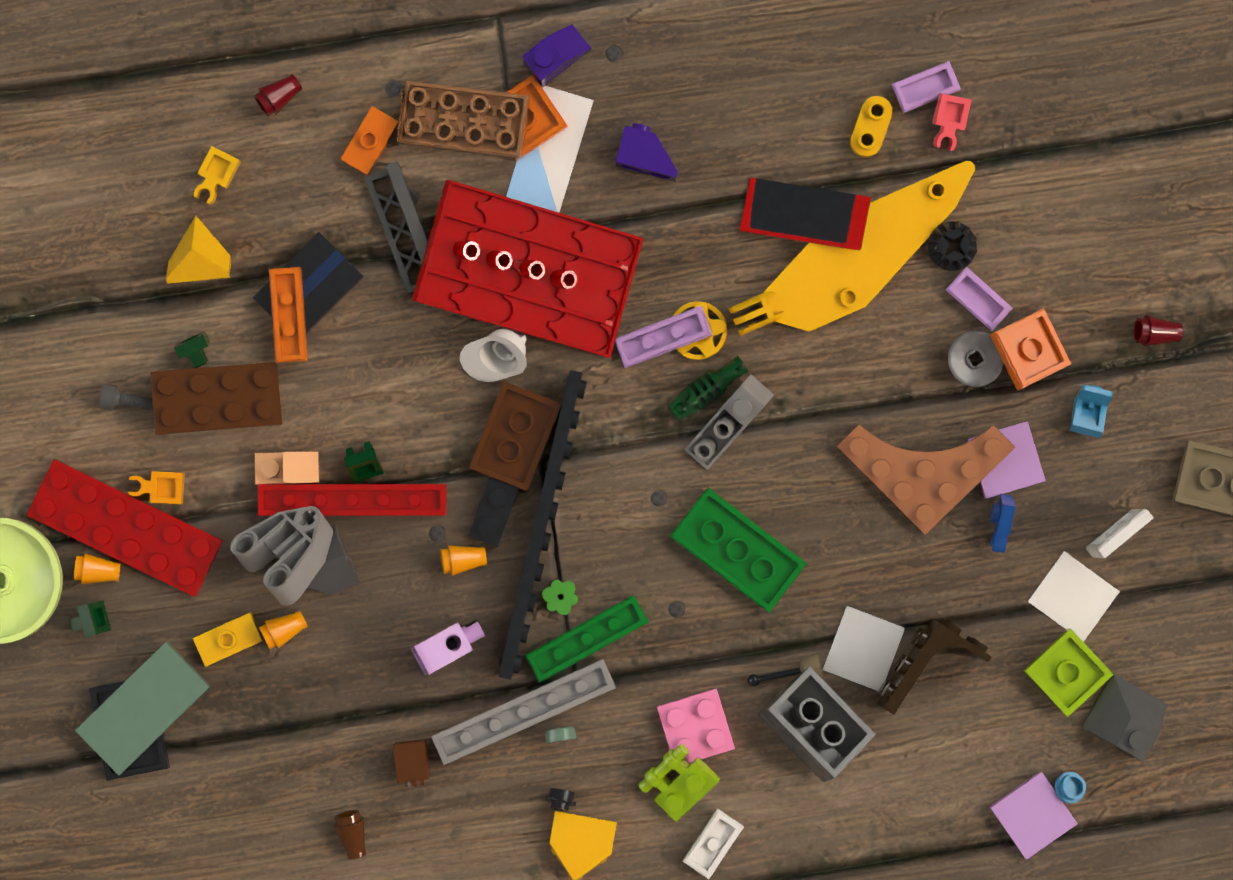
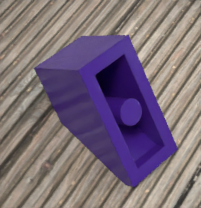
[522,24,591,87]
[616,123,678,182]

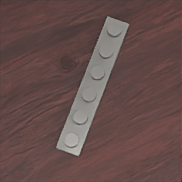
[431,659,616,765]

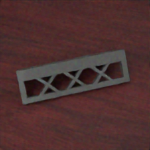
[364,161,428,294]

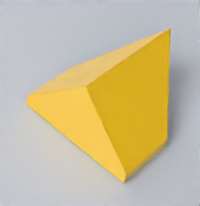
[166,216,231,284]

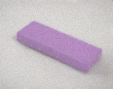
[615,306,713,368]

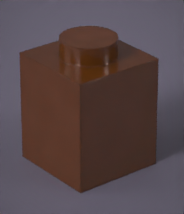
[393,739,431,787]

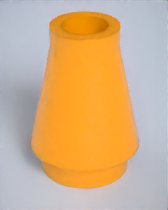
[440,545,487,576]
[74,553,121,584]
[259,610,308,649]

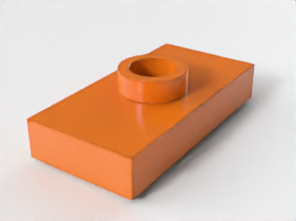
[341,106,399,176]

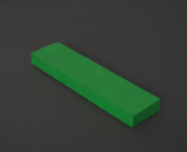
[524,595,649,683]

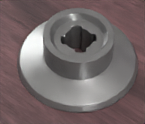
[948,331,1004,387]

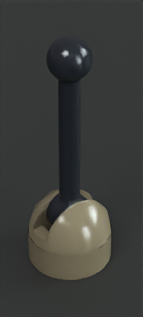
[747,654,824,687]

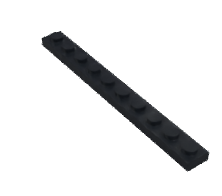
[498,370,587,680]

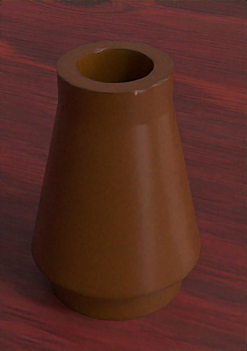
[333,810,366,859]

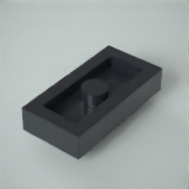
[468,478,519,547]

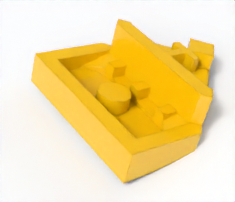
[549,811,617,880]

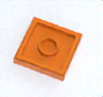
[506,75,568,162]
[990,308,1071,391]

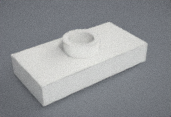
[683,808,744,879]

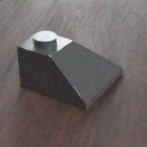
[1081,673,1168,762]

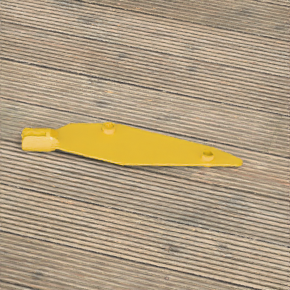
[728,161,975,337]

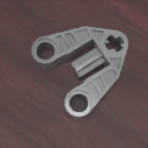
[230,506,333,606]

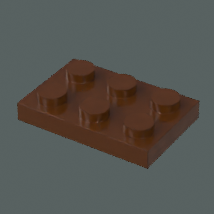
[469,381,562,491]

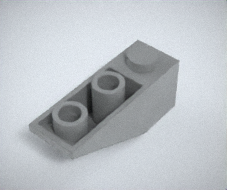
[684,374,774,470]

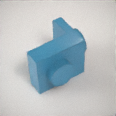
[1069,385,1113,438]

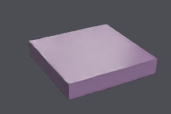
[966,421,1046,499]
[989,771,1078,860]

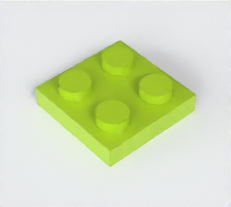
[1023,628,1114,717]

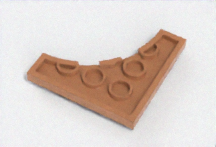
[837,424,1016,535]

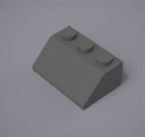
[758,666,876,782]

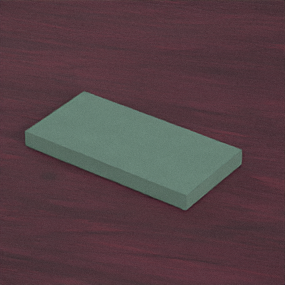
[75,641,211,775]

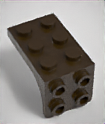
[876,618,992,715]

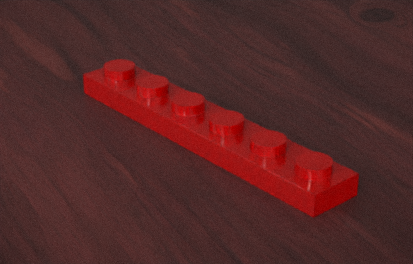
[258,484,447,516]

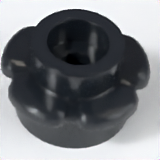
[545,788,576,812]

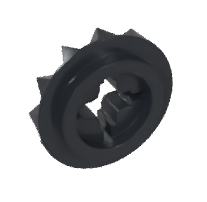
[928,221,978,271]

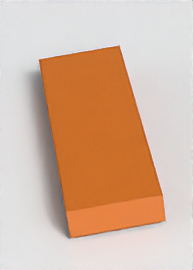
[269,267,308,363]

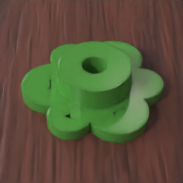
[542,579,578,615]

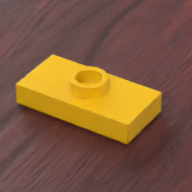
[193,612,264,667]

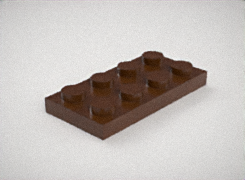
[150,362,282,435]

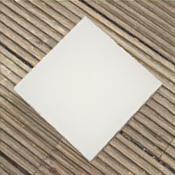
[1086,509,1154,558]

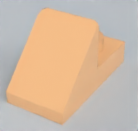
[255,452,319,485]

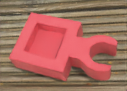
[932,93,972,151]

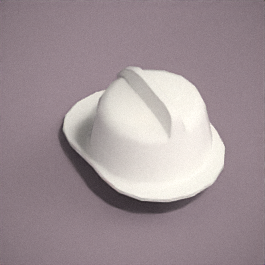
[460,329,527,382]

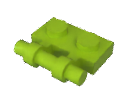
[639,744,720,822]

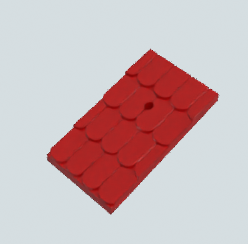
[411,180,644,358]

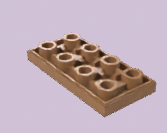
[398,81,530,159]

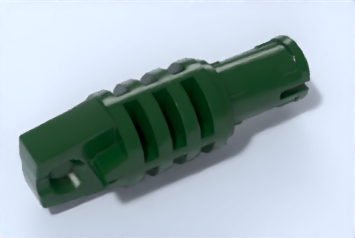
[667,356,749,420]

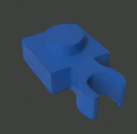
[990,494,1015,553]

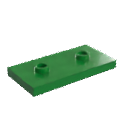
[670,487,807,613]

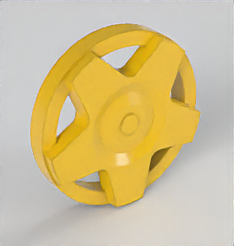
[673,301,727,360]

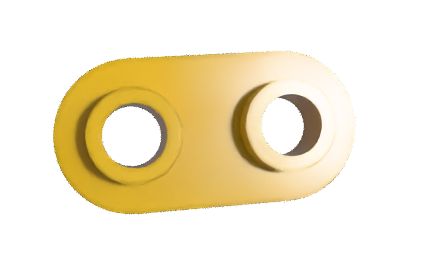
[850,96,892,158]

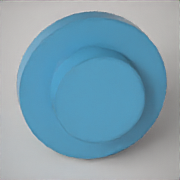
[1055,772,1086,804]

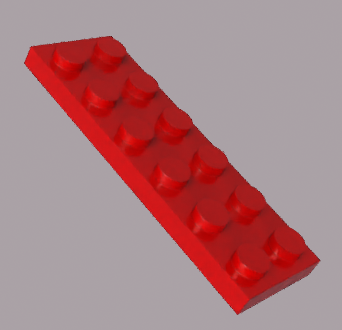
[26,459,224,597]

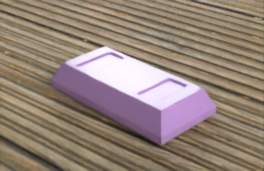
[892,61,961,113]
[946,267,1013,331]

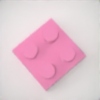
[657,688,735,763]

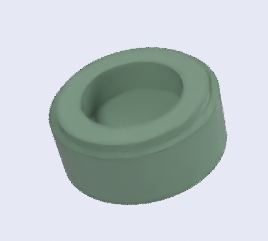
[544,726,577,744]

